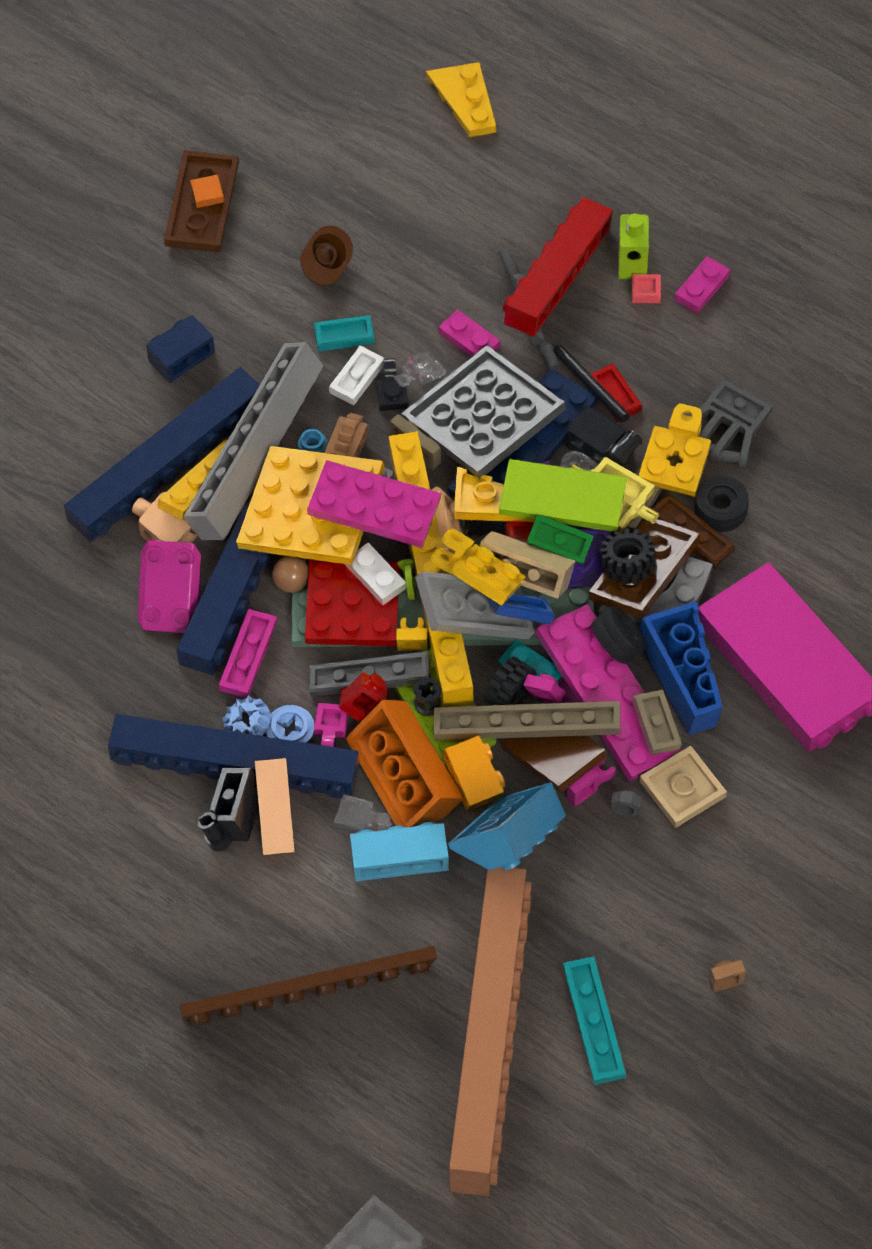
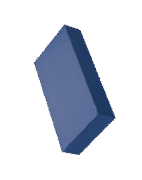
[488,593,555,624]

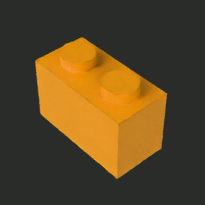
[442,735,505,812]

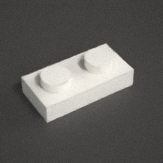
[329,346,385,406]
[345,543,406,605]

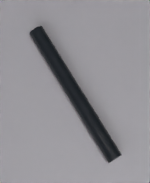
[554,345,630,423]

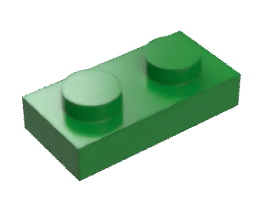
[526,514,594,565]

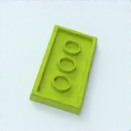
[499,459,627,532]

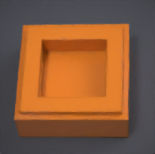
[190,174,224,208]

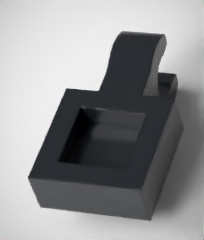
[377,358,408,411]

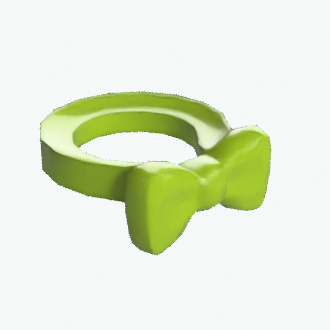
[397,559,417,601]

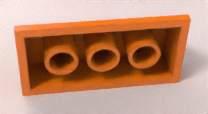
[345,700,464,828]

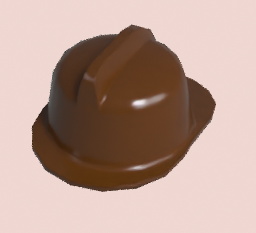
[300,225,353,286]

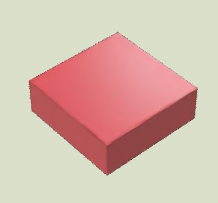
[632,274,661,303]

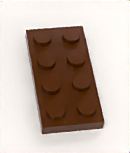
[164,150,239,252]
[589,519,700,619]

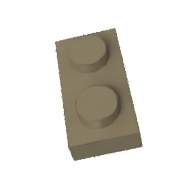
[390,414,441,470]
[632,690,682,755]

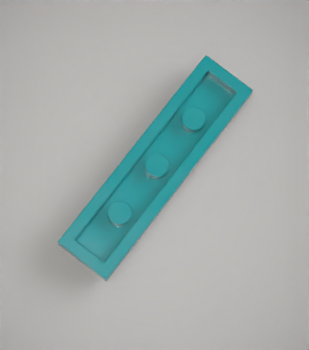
[563,956,626,1085]

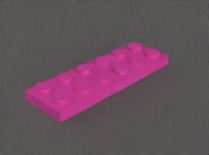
[535,604,682,782]

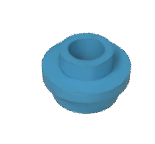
[298,429,327,453]

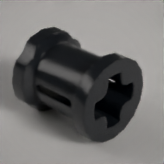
[413,678,442,716]

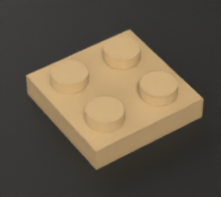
[639,746,727,828]

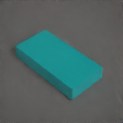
[314,315,375,352]

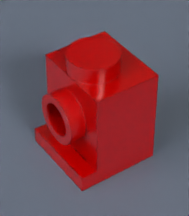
[339,671,387,722]

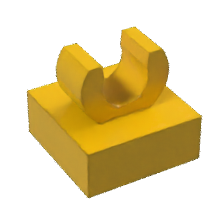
[397,617,428,651]

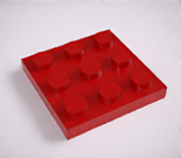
[305,560,400,646]

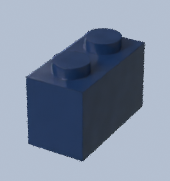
[146,315,215,383]

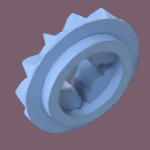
[222,695,271,736]
[266,705,315,743]

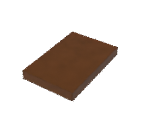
[500,736,607,793]

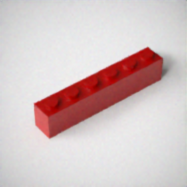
[502,197,613,337]

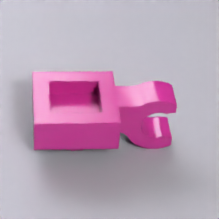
[524,674,566,704]
[314,703,348,747]
[567,759,616,808]

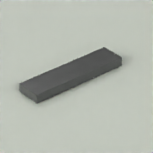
[309,651,431,697]

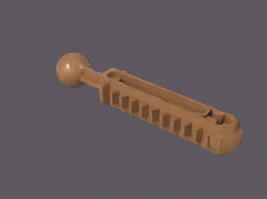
[272,412,369,593]

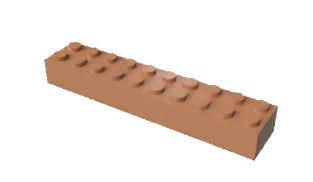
[449,867,532,1196]

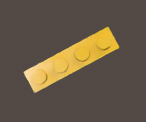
[158,439,228,520]

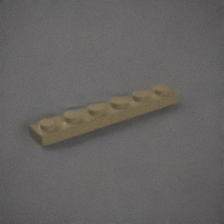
[434,701,621,741]

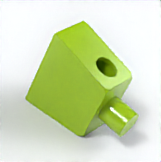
[618,213,649,280]

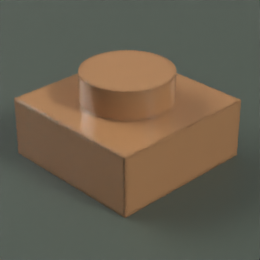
[709,960,746,993]

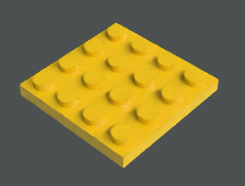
[236,446,385,565]

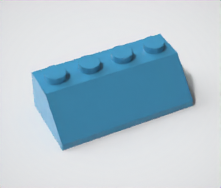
[448,782,566,870]

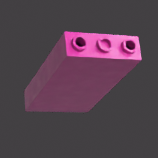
[698,562,872,753]

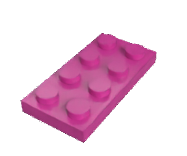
[307,460,441,548]

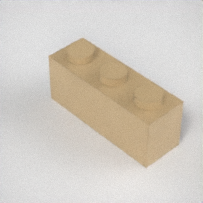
[480,531,576,599]

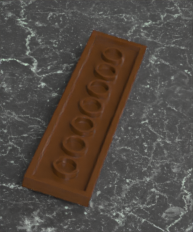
[180,946,437,1026]

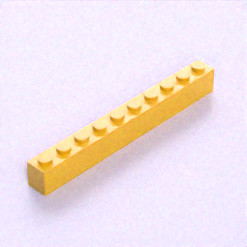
[388,431,474,707]

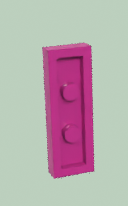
[219,609,278,698]

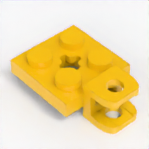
[639,403,711,497]
[430,528,526,606]

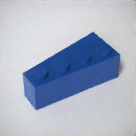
[639,601,722,735]

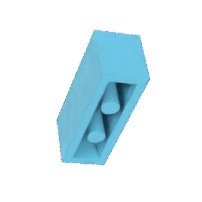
[350,822,449,881]

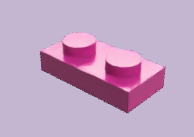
[674,256,731,314]
[438,309,500,357]

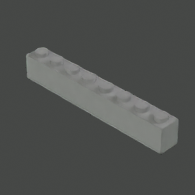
[183,342,323,540]

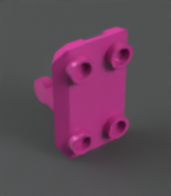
[137,540,201,633]

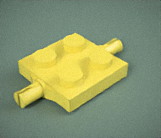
[570,457,659,533]

